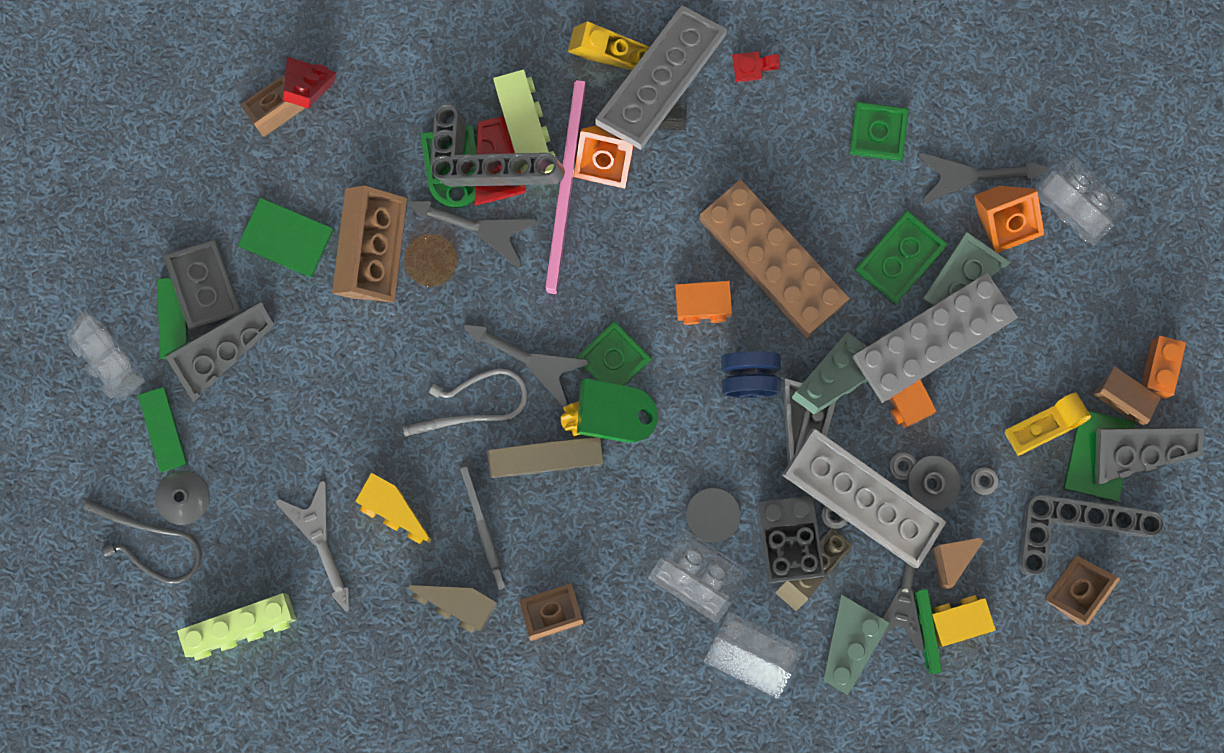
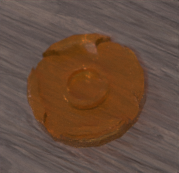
[404,234,458,287]

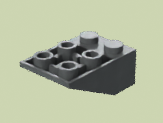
[757,496,825,583]

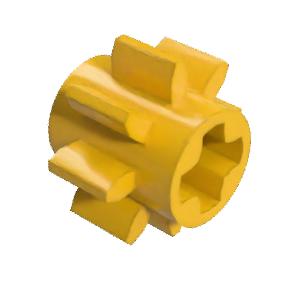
[561,401,580,436]

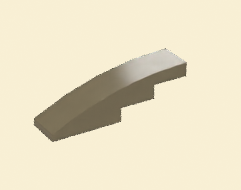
[487,437,603,478]

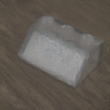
[1036,153,1131,246]
[67,310,147,401]
[648,527,750,624]
[703,611,804,699]

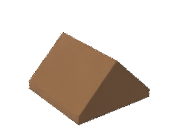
[240,75,305,137]
[1092,366,1161,425]
[932,538,983,589]
[1045,555,1120,625]
[519,583,585,641]

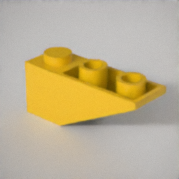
[567,21,650,70]
[355,473,431,544]

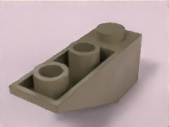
[775,528,853,611]
[408,585,498,633]

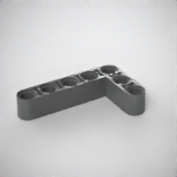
[431,104,565,187]
[1018,495,1164,576]

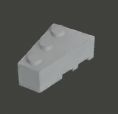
[782,378,836,465]

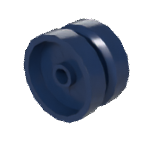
[721,351,782,398]

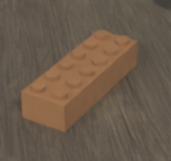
[699,179,850,339]

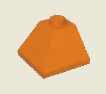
[574,125,635,188]
[974,186,1045,253]

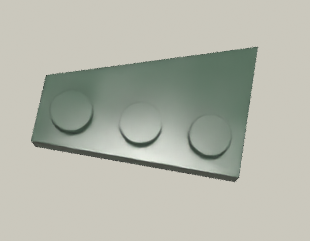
[921,232,1010,307]
[823,595,890,695]

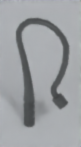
[83,499,201,584]

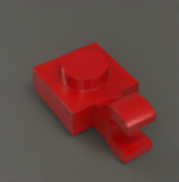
[732,51,780,82]

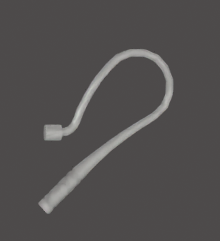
[403,368,528,437]

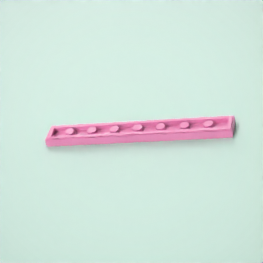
[546,80,586,294]

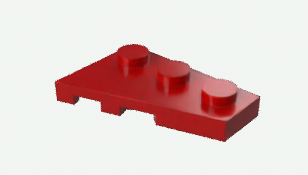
[283,57,337,108]
[474,116,526,206]

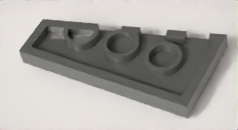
[165,301,274,403]
[1095,427,1204,484]

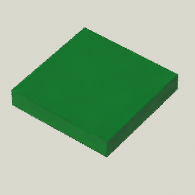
[849,101,909,161]
[576,321,652,386]

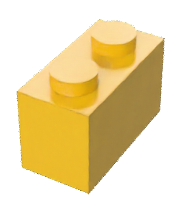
[932,595,996,647]

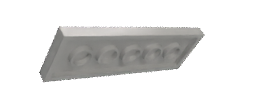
[595,5,727,150]
[852,273,1018,403]
[782,429,946,568]

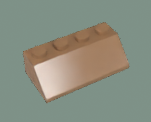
[332,185,407,302]

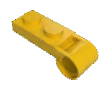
[1005,393,1091,456]

